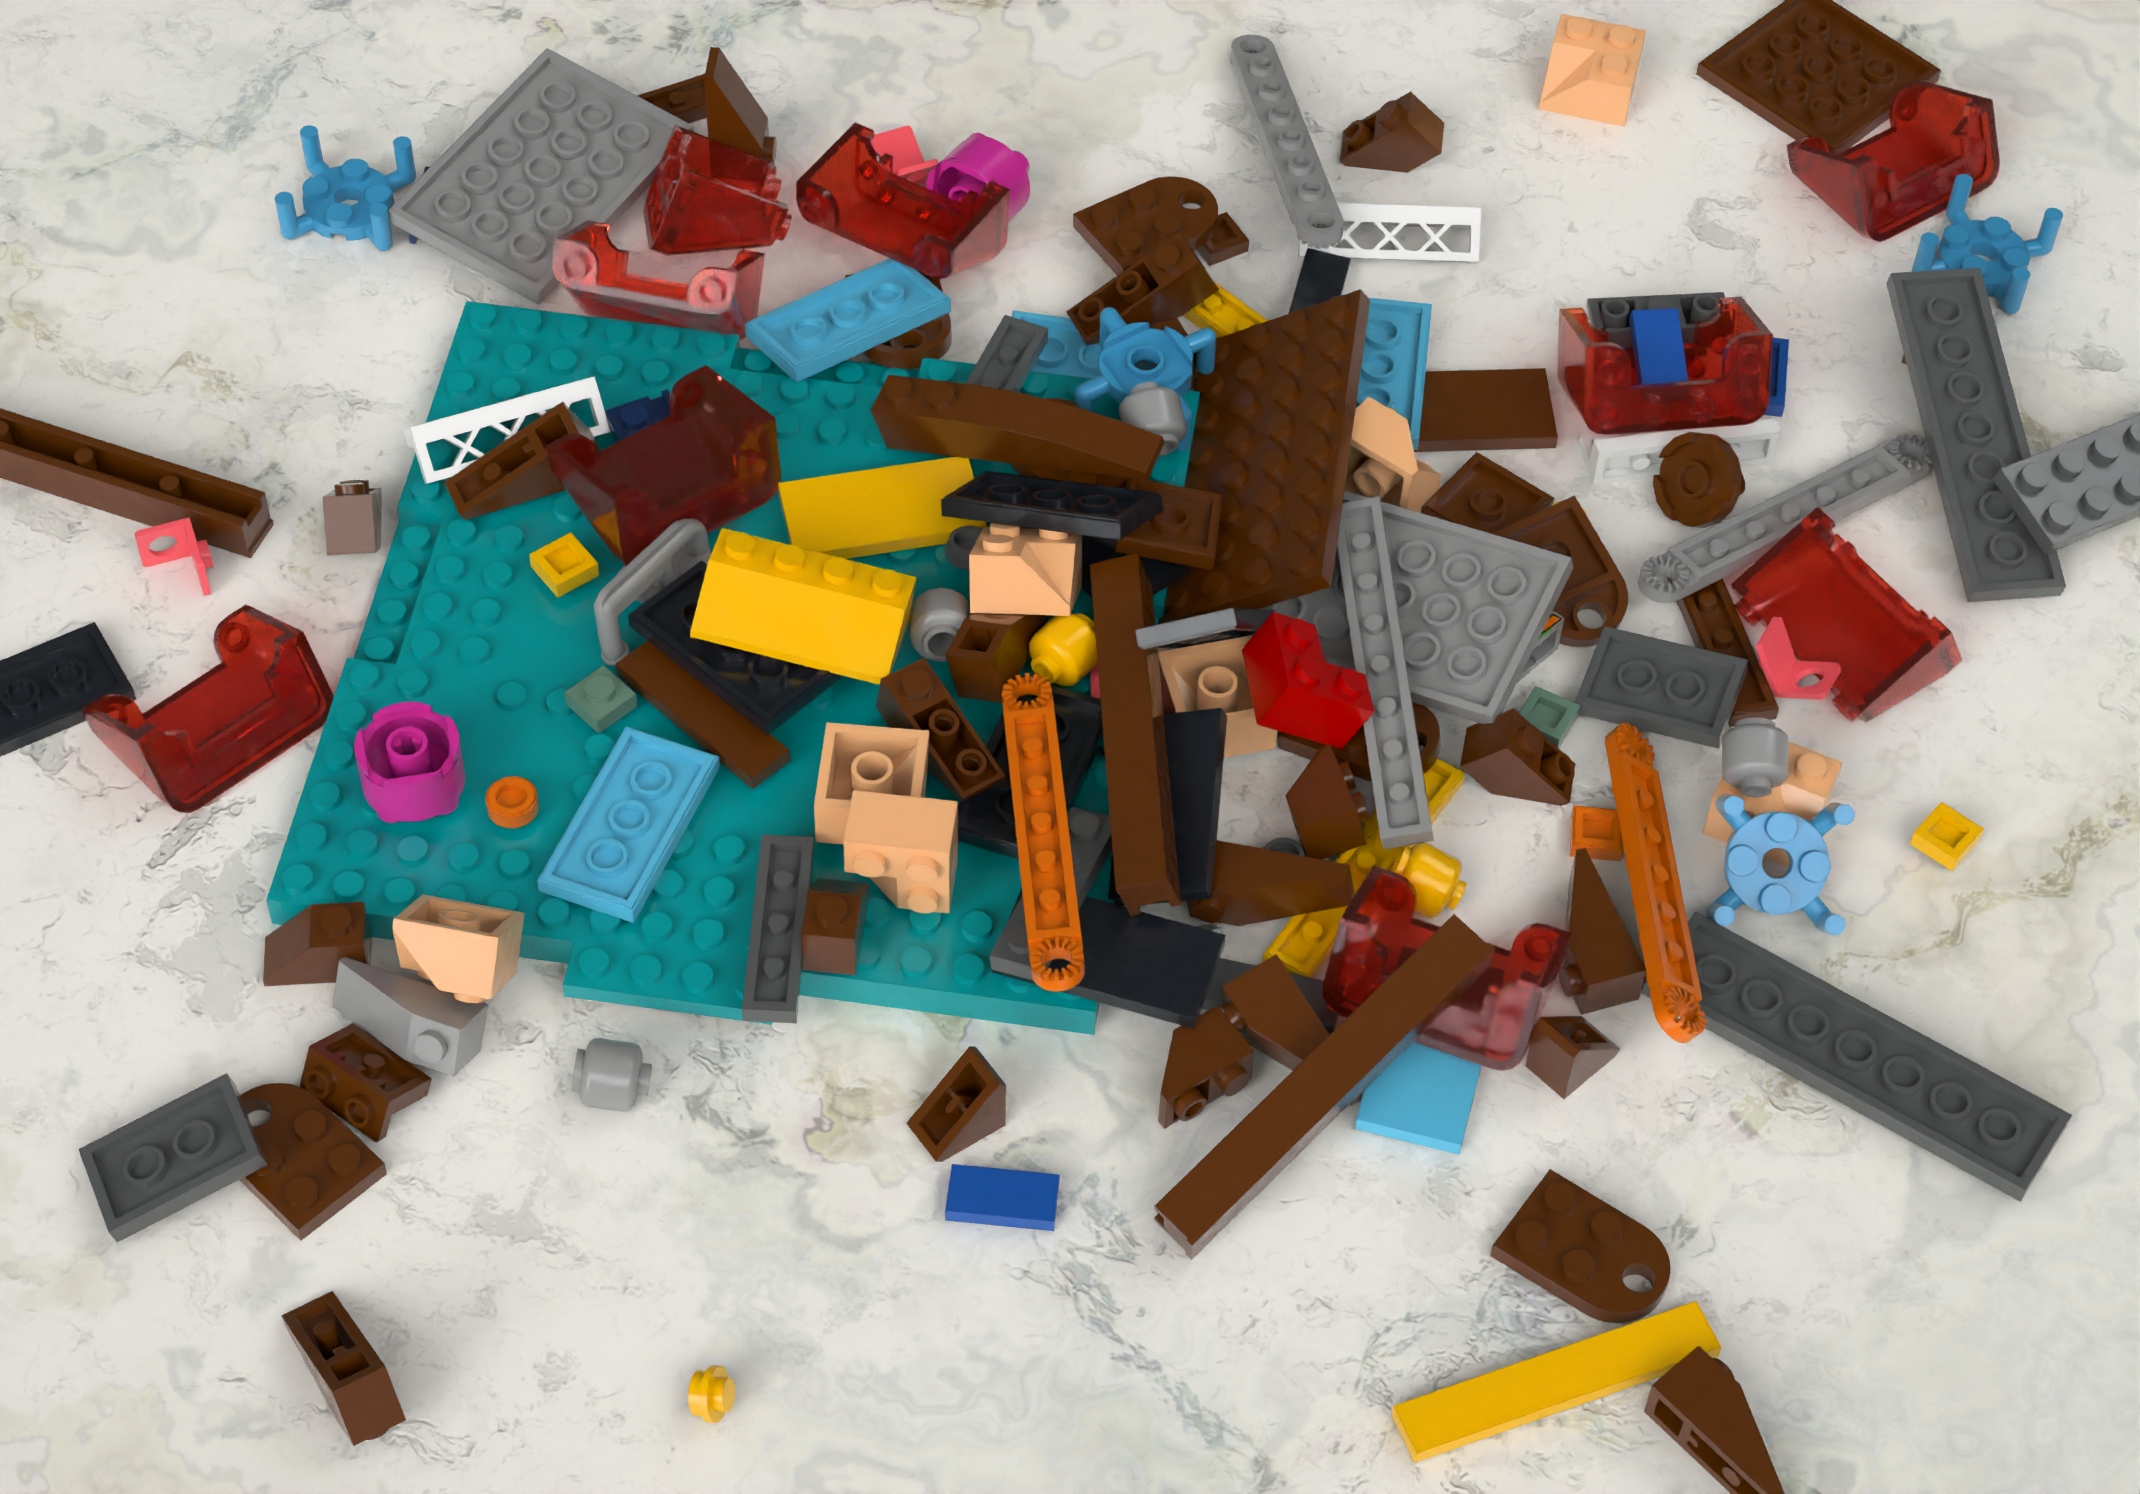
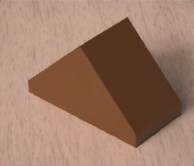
[1525,1016,1620,1099]
[906,1046,1006,1162]

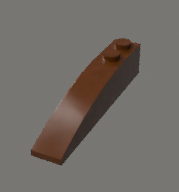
[870,375,1164,480]

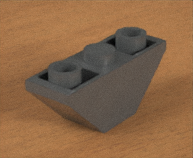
[1587,292,1732,368]

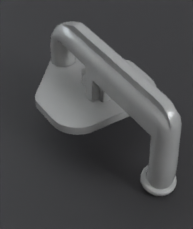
[594,518,711,666]

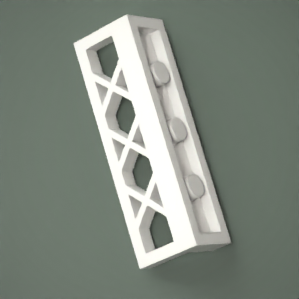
[1298,203,1481,263]
[403,376,610,484]
[1578,412,1781,485]

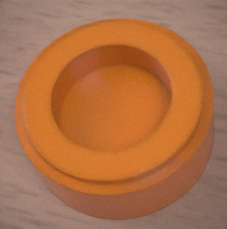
[485,776,539,828]

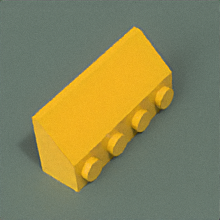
[690,528,917,685]

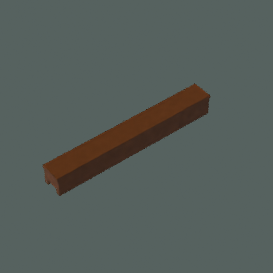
[0,408,274,558]
[1090,553,1181,916]
[1154,914,1495,1260]

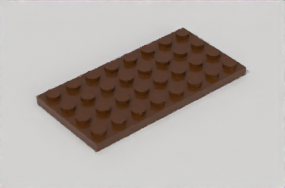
[1158,289,1370,625]

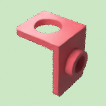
[870,125,938,193]
[135,517,214,596]
[1756,617,1841,700]

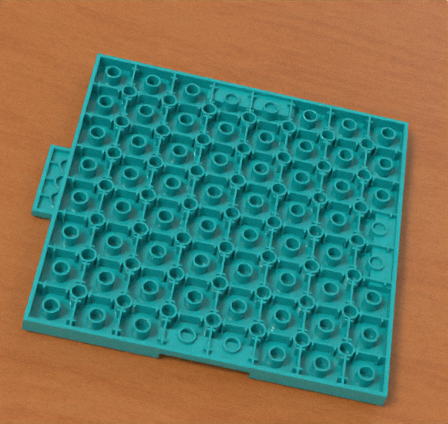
[266,301,1200,1035]

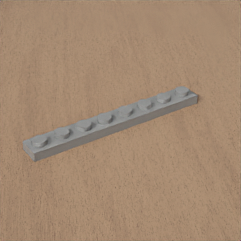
[1337,496,1434,850]

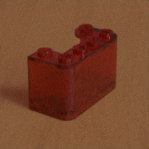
[1557,296,1773,435]

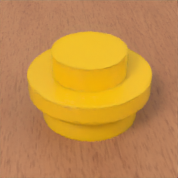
[688,1365,735,1423]

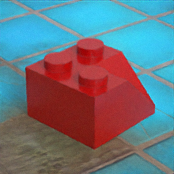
[1242,612,1374,749]

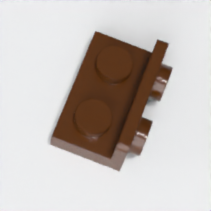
[300,1023,432,1142]

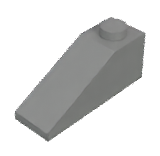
[333,957,488,1077]

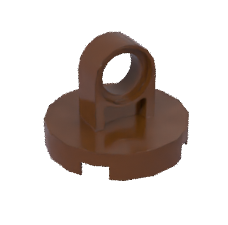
[1653,432,1746,528]

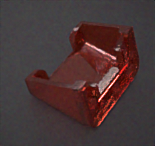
[1787,80,2000,242]
[796,122,1010,279]
[643,125,792,256]
[552,220,765,341]
[546,365,781,566]
[1731,507,1962,723]
[81,604,334,813]
[1322,866,1572,1071]

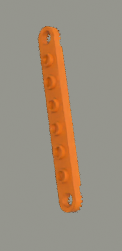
[1001,673,1085,992]
[1605,723,1707,1043]

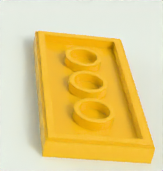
[778,457,987,559]

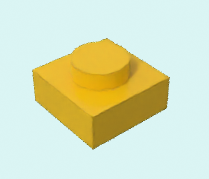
[529,532,599,598]
[1910,802,1984,871]

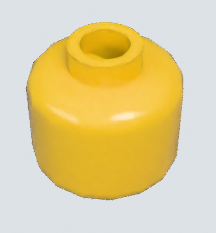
[1029,613,1098,687]
[1386,842,1467,918]

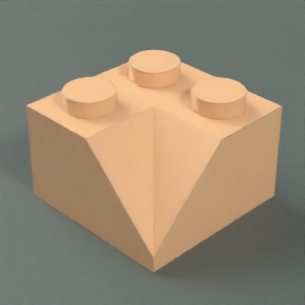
[1539,14,1646,126]
[1344,397,1441,513]
[969,523,1082,616]
[1158,635,1278,758]
[814,722,929,844]
[1703,741,1843,867]
[843,790,958,914]
[392,894,525,1003]

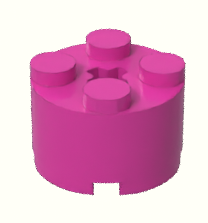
[925,133,1030,241]
[354,702,466,823]

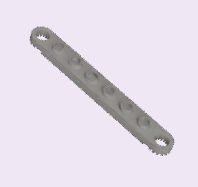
[1231,35,1344,249]
[1638,434,1933,603]

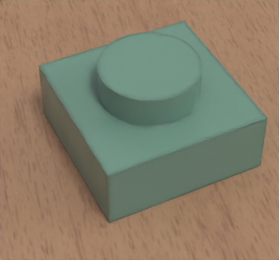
[564,665,637,734]
[1519,686,1580,749]

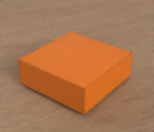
[1570,805,1623,861]

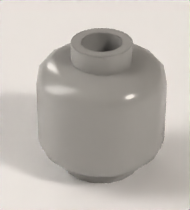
[1119,382,1187,457]
[909,588,973,662]
[1722,718,1789,798]
[572,1038,652,1112]

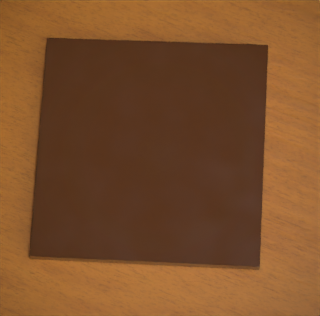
[1696,0,1941,163]

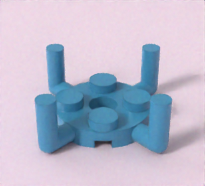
[275,125,416,251]
[1912,174,2063,314]
[1074,307,1216,451]
[1706,794,1855,935]

